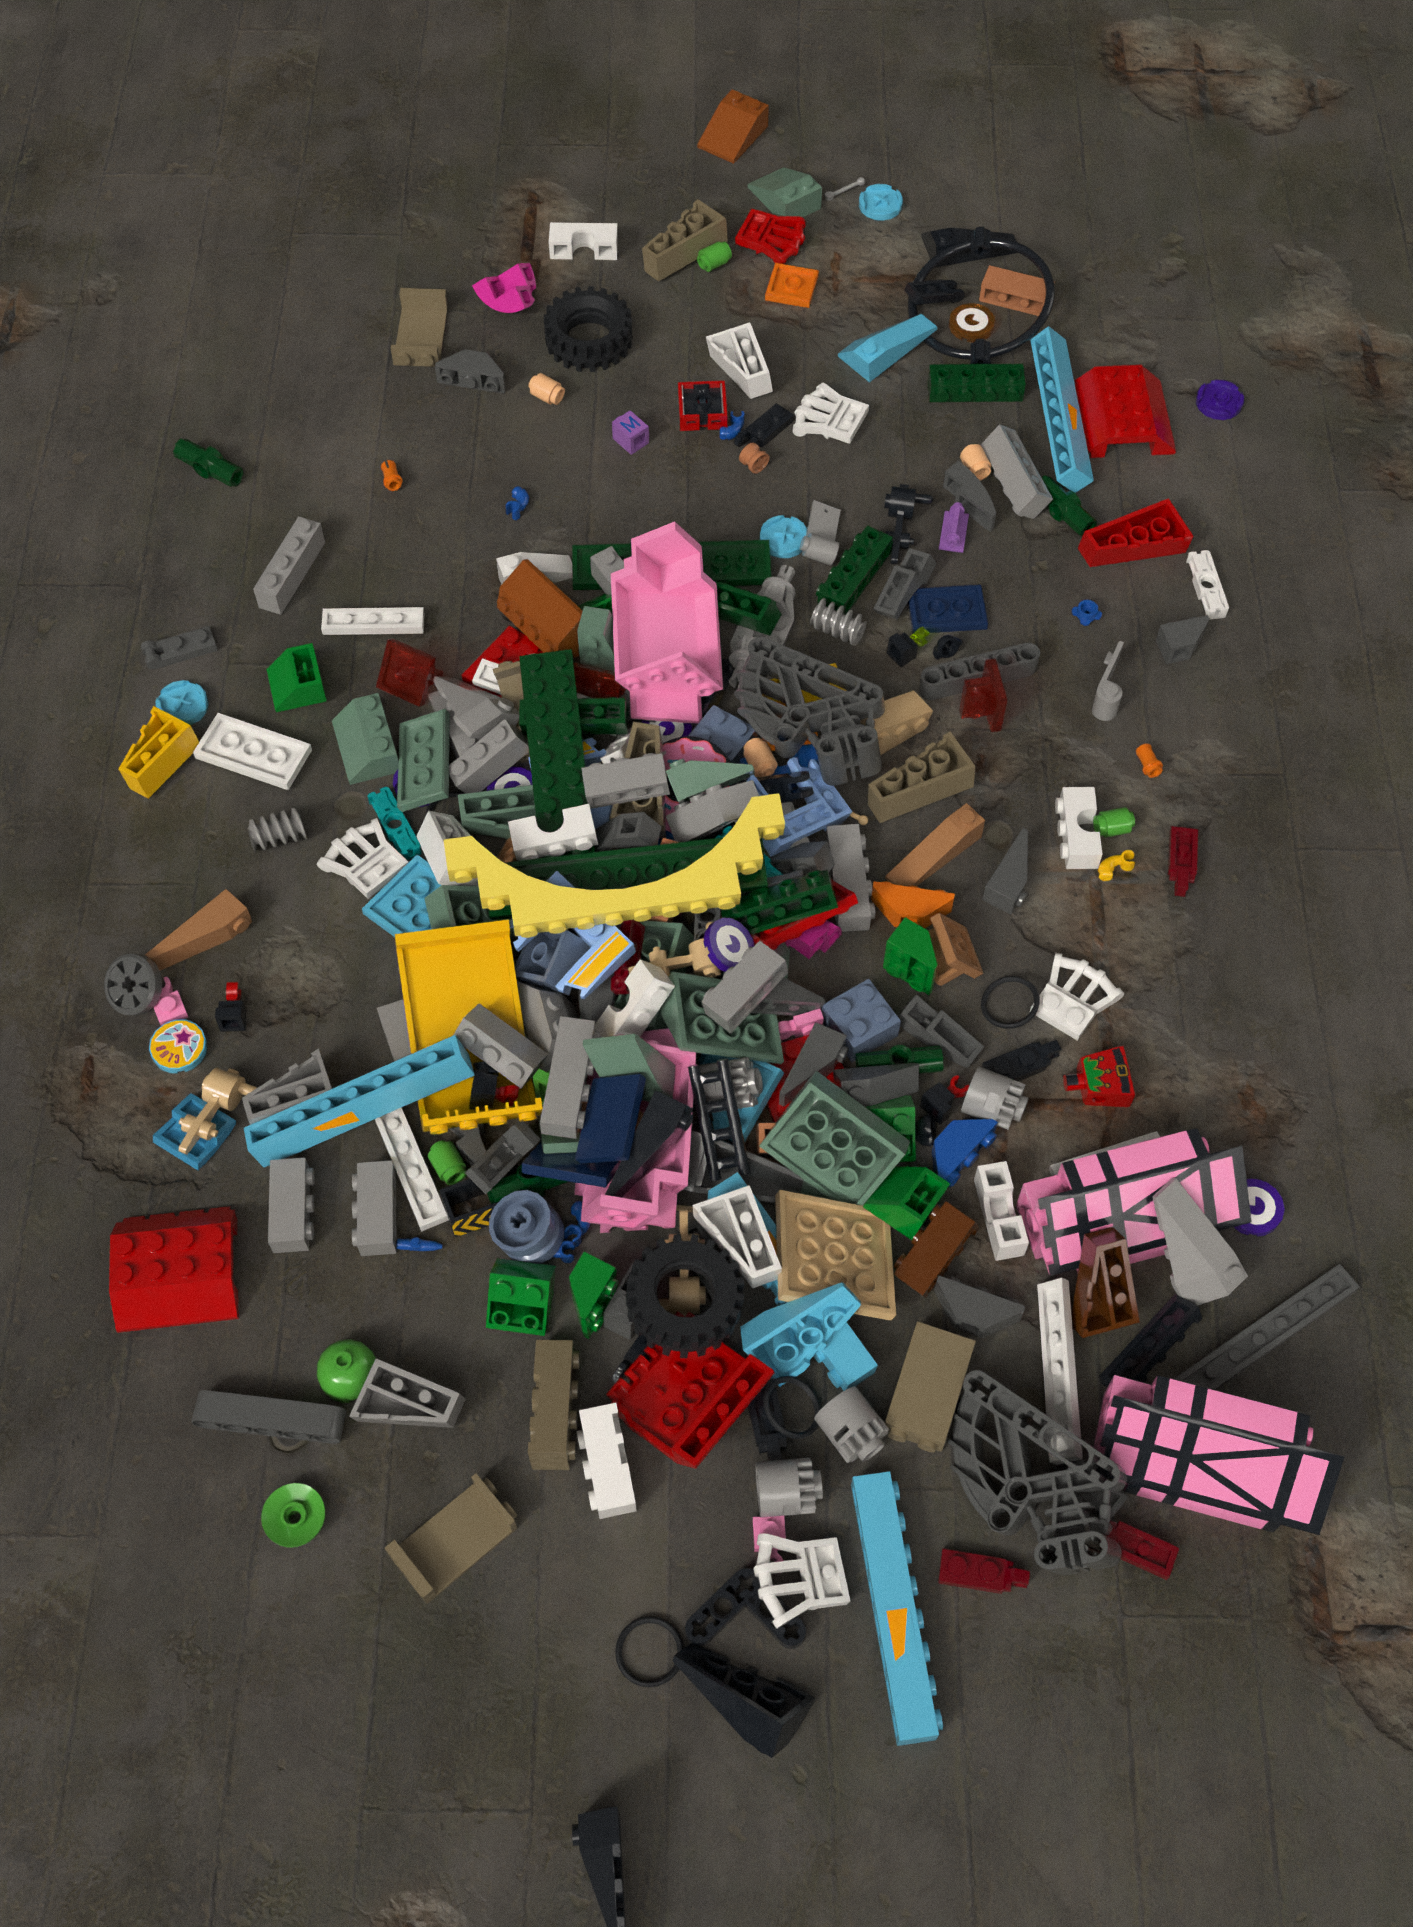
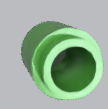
[697,241,732,272]
[1093,807,1135,838]
[428,1140,466,1185]

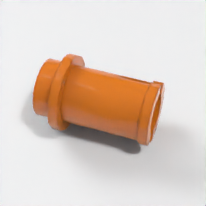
[381,460,403,491]
[1136,744,1163,778]

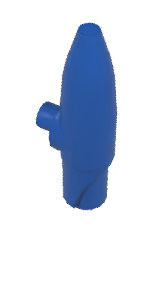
[396,1237,443,1251]

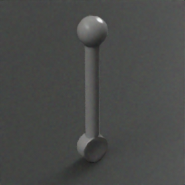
[825,177,865,201]

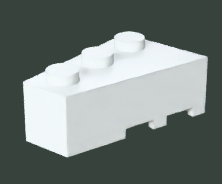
[706,322,773,399]
[416,811,479,886]
[692,1185,782,1288]
[576,1403,637,1519]

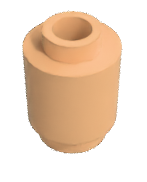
[529,373,565,405]
[960,444,991,480]
[743,738,778,777]

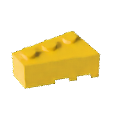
[119,706,199,799]

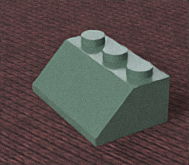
[332,693,398,785]

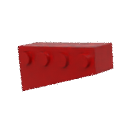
[1078,498,1194,567]

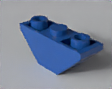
[932,1119,998,1188]

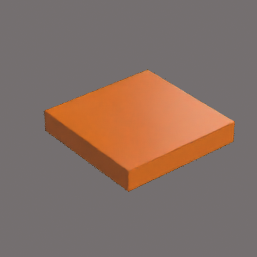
[765,263,819,308]

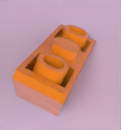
[871,881,955,928]

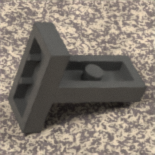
[465,1120,541,1194]

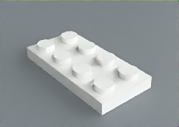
[193,713,312,790]

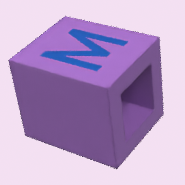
[612,411,649,455]

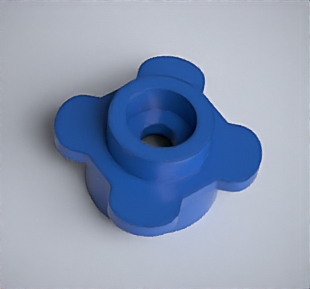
[1072,600,1102,626]

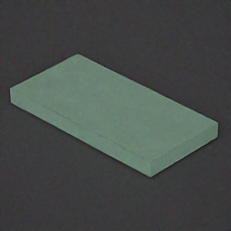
[397,709,450,812]

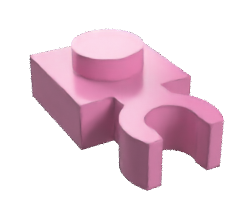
[153,977,189,1026]
[778,1009,824,1040]
[753,1516,786,1562]

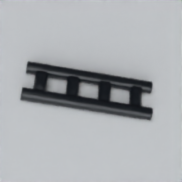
[688,1058,751,1181]

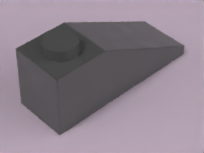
[983,828,1028,915]
[751,978,825,1016]
[779,1022,849,1106]
[833,1063,919,1107]

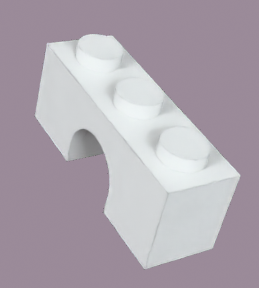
[549,222,618,260]
[1055,787,1102,869]
[508,804,598,861]
[595,960,675,1037]
[974,1161,1029,1261]

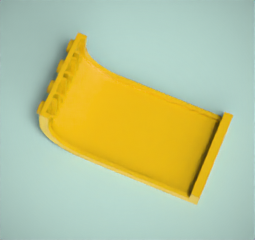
[395,920,543,1135]

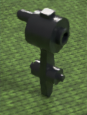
[884,484,933,564]

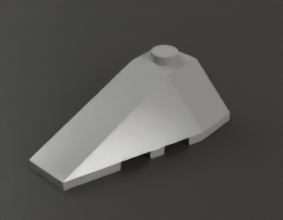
[433,676,519,739]
[1152,1178,1248,1306]

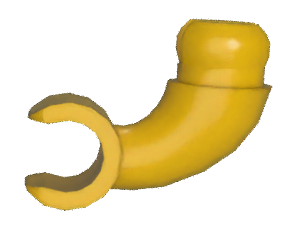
[1098,850,1135,881]

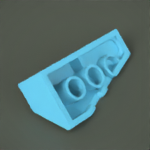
[838,314,937,383]
[740,1282,861,1387]

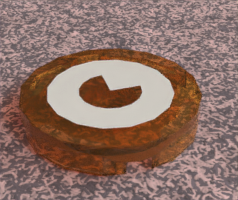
[949,303,995,342]

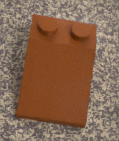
[697,89,769,164]

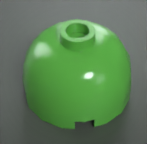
[317,1339,376,1403]

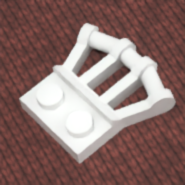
[793,383,869,444]
[317,818,409,899]
[1030,952,1124,1041]
[753,1533,850,1629]

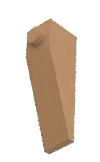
[885,803,985,886]
[145,889,252,971]

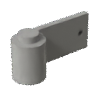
[799,500,841,566]
[1092,641,1124,721]

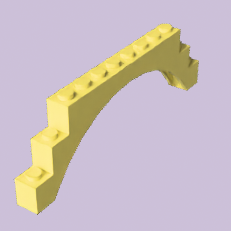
[443,793,785,938]

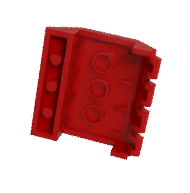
[1074,365,1176,458]
[109,1206,239,1333]
[606,1311,775,1469]

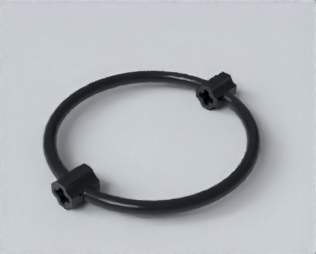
[908,226,1055,364]

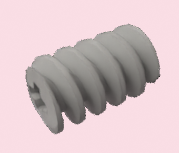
[810,598,867,646]
[247,808,307,853]

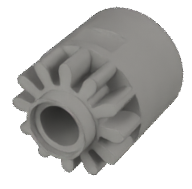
[699,1057,763,1114]
[961,1066,1029,1130]
[814,1386,889,1463]
[755,1457,823,1518]

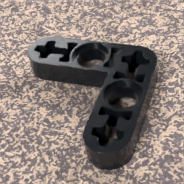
[685,1568,806,1649]

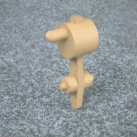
[628,922,723,978]
[179,1068,257,1154]
[659,1210,706,1316]

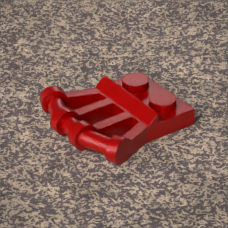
[735,209,806,264]

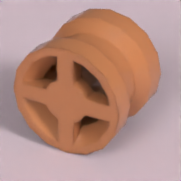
[739,443,769,474]

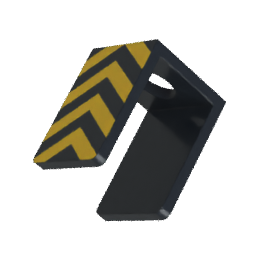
[439,1179,498,1238]

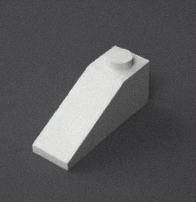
[496,552,573,585]

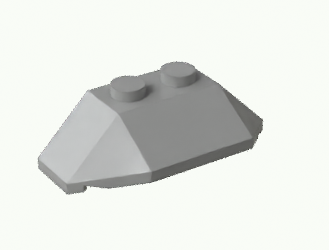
[517,981,578,1072]

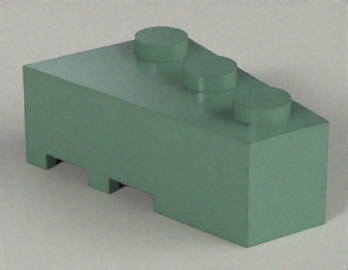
[577,606,619,684]
[458,785,536,839]

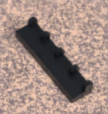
[1099,1294,1202,1387]

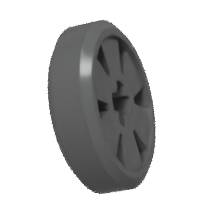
[104,954,162,1015]

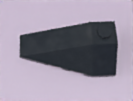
[921,227,1017,268]
[605,1090,693,1198]
[673,1643,815,1758]
[572,1807,626,1927]

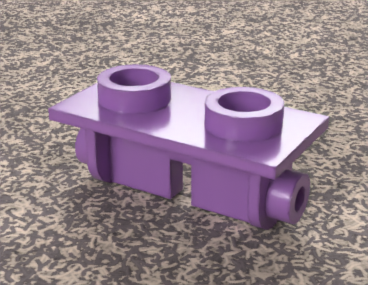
[939,502,969,553]

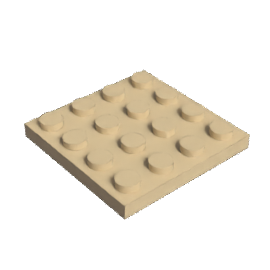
[775,1190,896,1320]

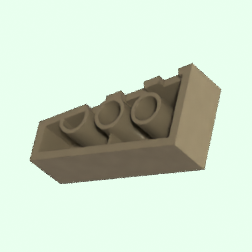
[642,199,728,281]
[610,722,666,839]
[868,731,975,823]
[528,1340,580,1470]

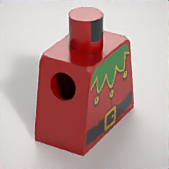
[1063,1046,1135,1107]

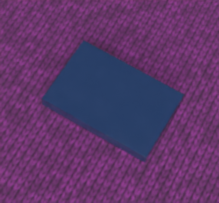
[908,585,988,634]
[575,1074,646,1164]
[522,1142,621,1188]

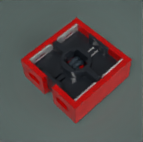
[678,381,727,431]

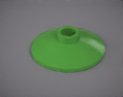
[261,1483,326,1548]

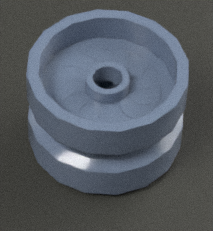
[489,1190,564,1264]

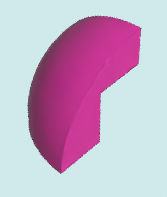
[472,263,536,313]
[784,920,842,959]

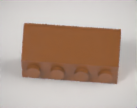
[497,559,583,658]

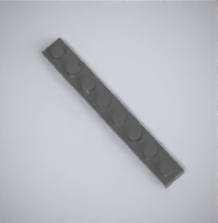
[1173,1264,1360,1390]

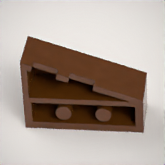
[894,1201,980,1298]
[1072,1227,1140,1338]

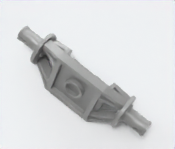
[729,565,796,689]

